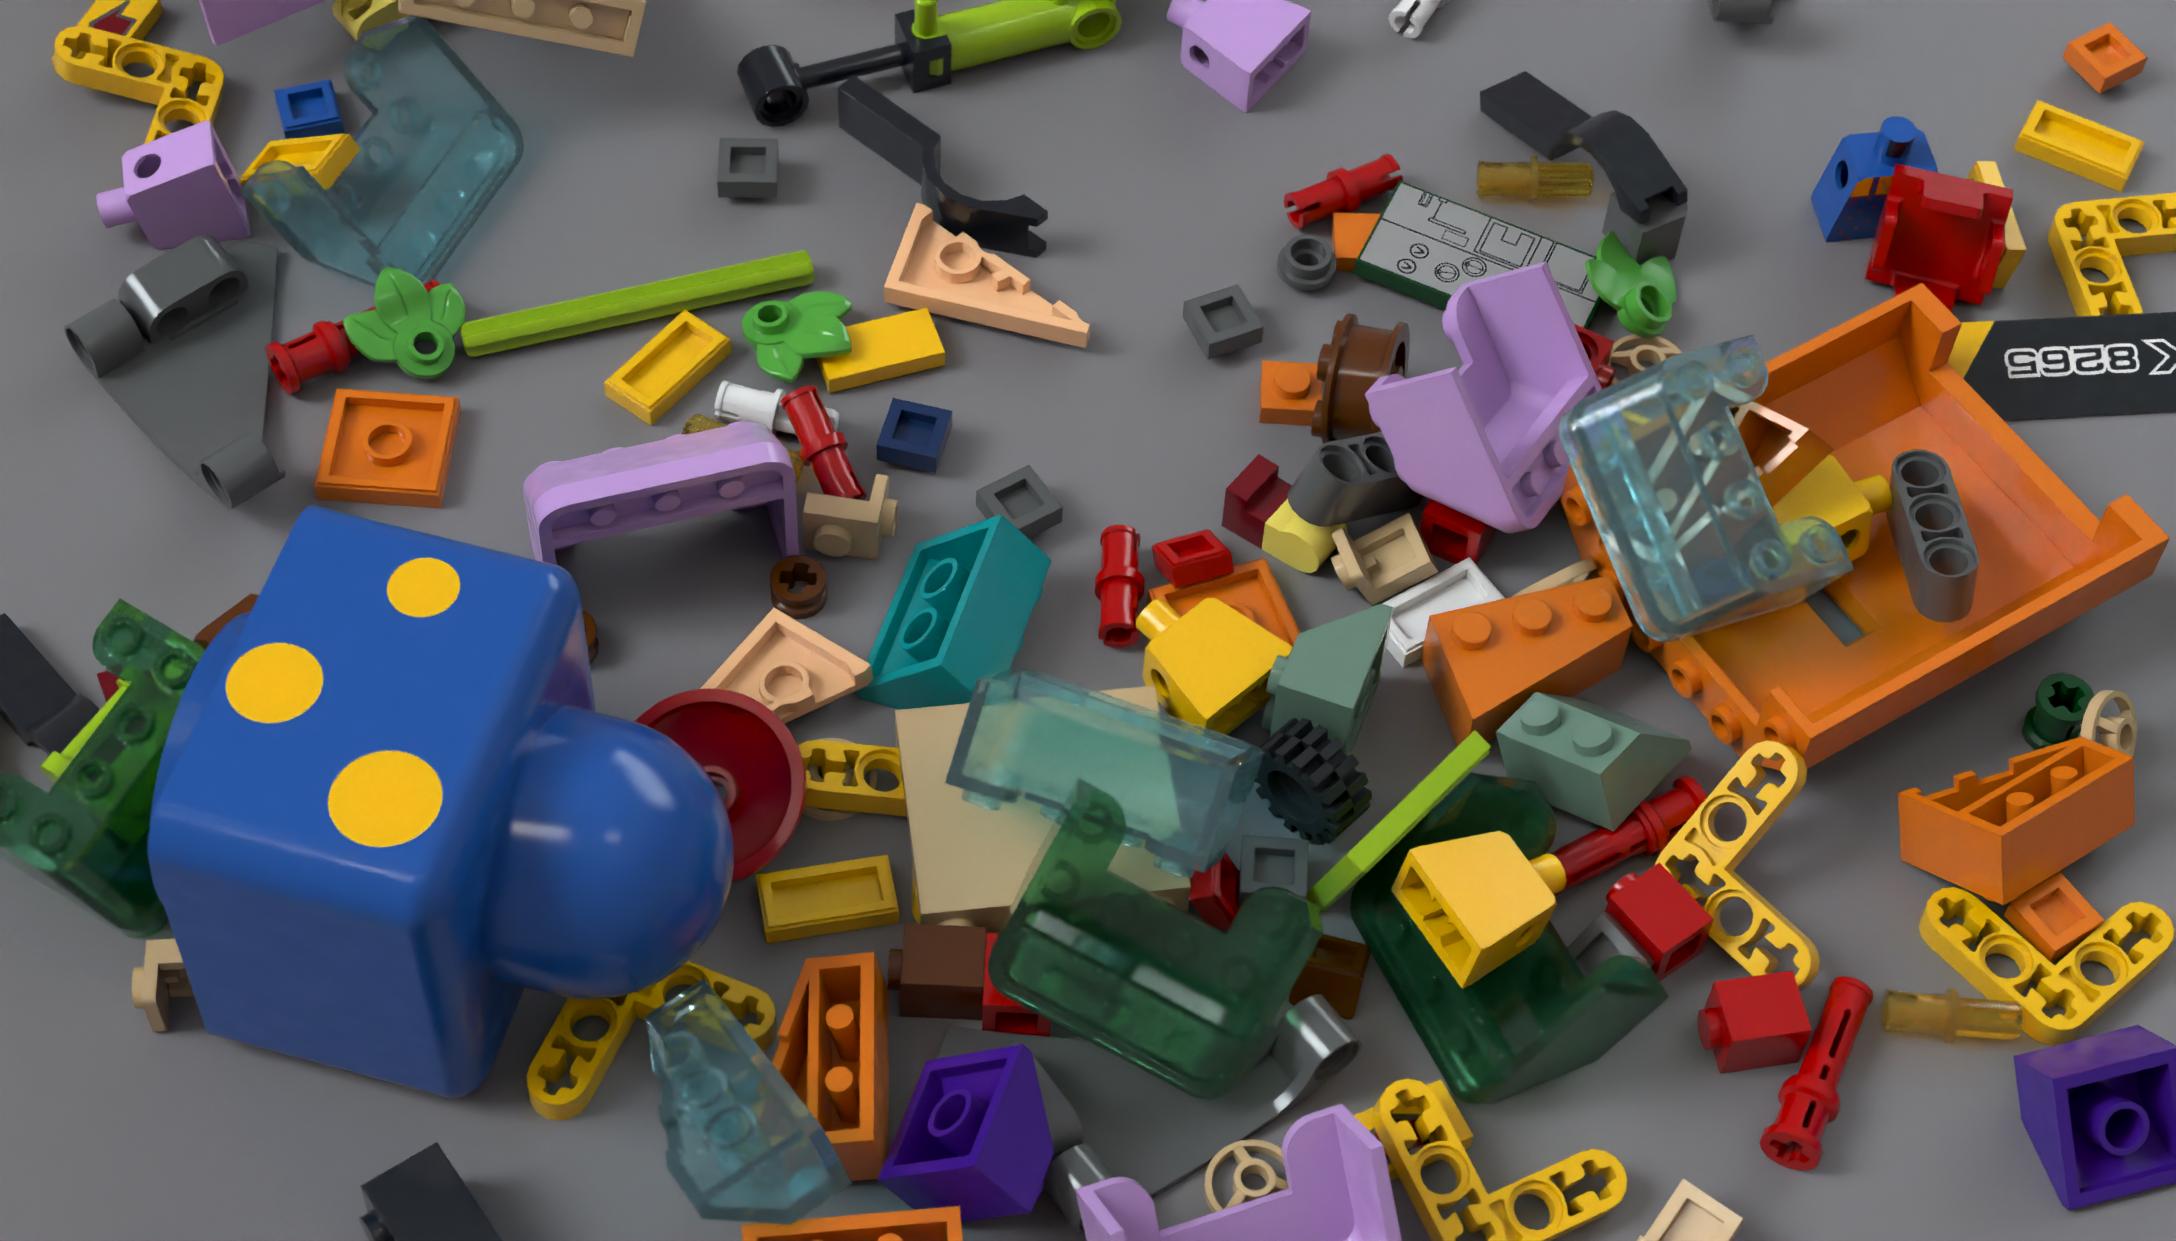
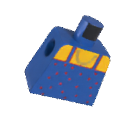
[1811,116,1938,242]

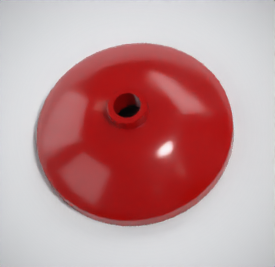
[634,688,807,883]

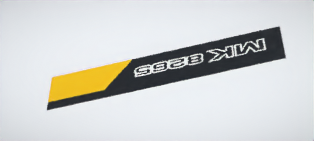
[1948,312,2176,421]

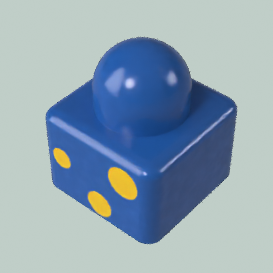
[148,505,734,1098]

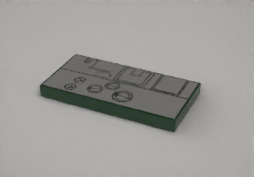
[1353,180,1602,329]

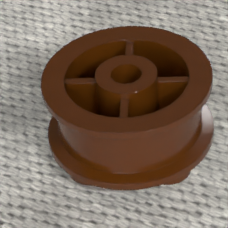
[1311,313,1410,444]

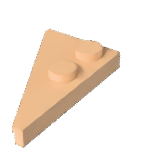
[884,203,1090,348]
[700,608,874,724]

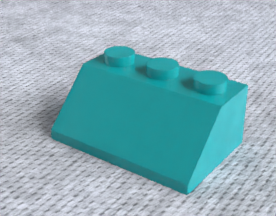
[854,514,1052,710]

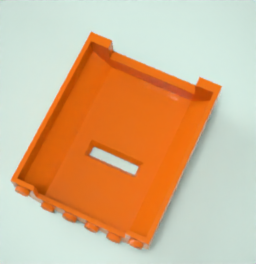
[1561,283,2170,771]

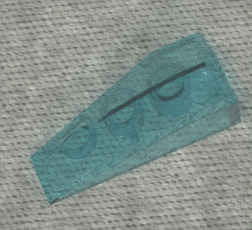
[645,978,852,1225]

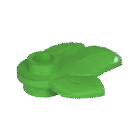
[1585,231,1676,339]
[343,268,466,380]
[741,291,852,382]

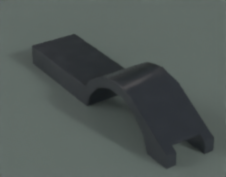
[1480,71,1687,224]
[838,75,1048,258]
[0,613,130,851]

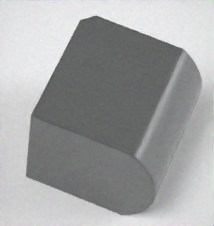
[1602,192,1687,265]

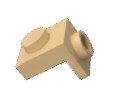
[802,474,899,560]
[1331,512,1439,606]
[132,939,194,1032]
[1637,1178,1745,1241]

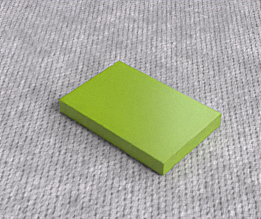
[1306,730,1491,913]

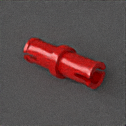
[1284,154,1403,229]
[780,385,867,500]
[1094,525,1145,648]

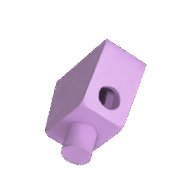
[1167,0,1311,113]
[96,120,251,250]

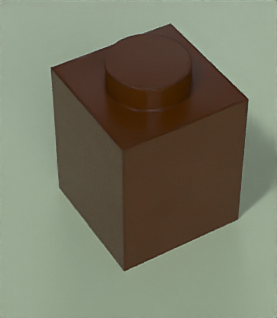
[888,923,986,1020]

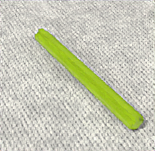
[461,250,814,358]

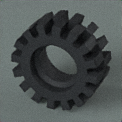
[1248,718,1372,845]

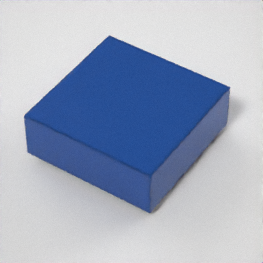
[274,79,345,139]

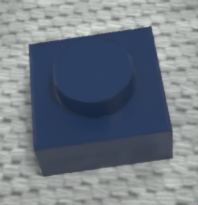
[876,398,952,473]

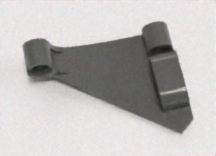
[64,234,285,510]
[936,994,1362,1234]

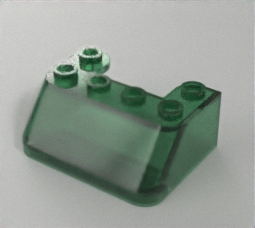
[0,599,206,938]
[1350,773,1669,1104]
[988,778,1323,1099]

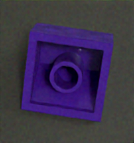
[2013,1025,2176,1210]
[877,1044,1054,1222]

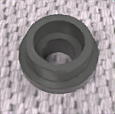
[1277,234,1337,290]

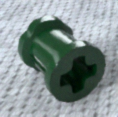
[2022,673,2095,750]

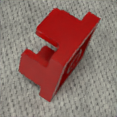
[1865,163,2013,313]

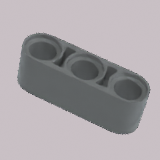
[1287,432,1424,527]
[1886,449,1979,622]

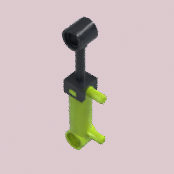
[737,0,1122,127]

